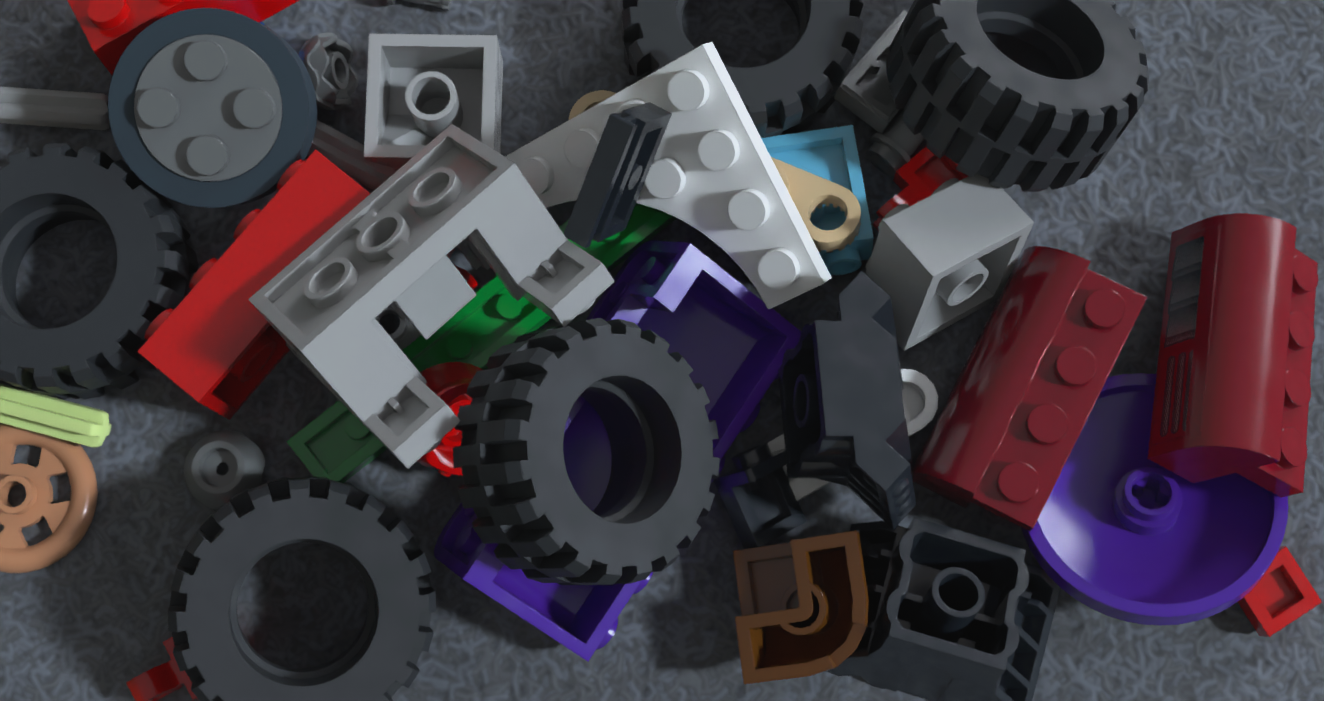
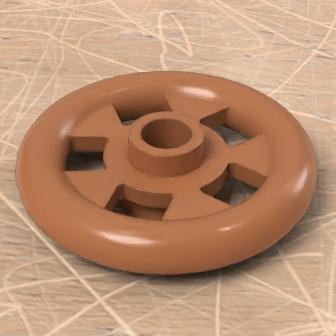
[0,423,98,573]

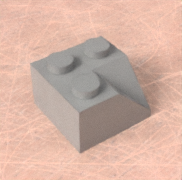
[364,34,503,169]
[865,174,1034,351]

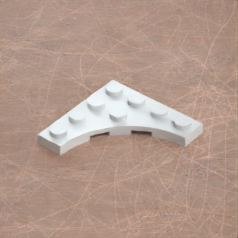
[505,42,832,309]

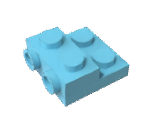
[761,125,874,275]

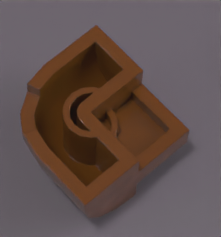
[733,531,869,684]

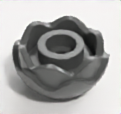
[297,32,359,111]
[184,430,265,510]

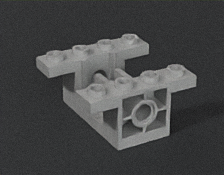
[248,124,615,469]

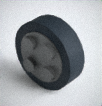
[108,8,317,208]

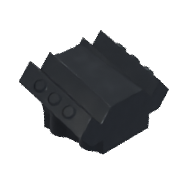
[778,271,916,530]
[828,517,1061,701]

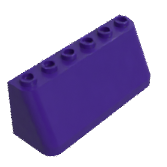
[434,240,801,662]

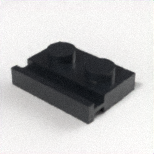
[564,102,672,248]

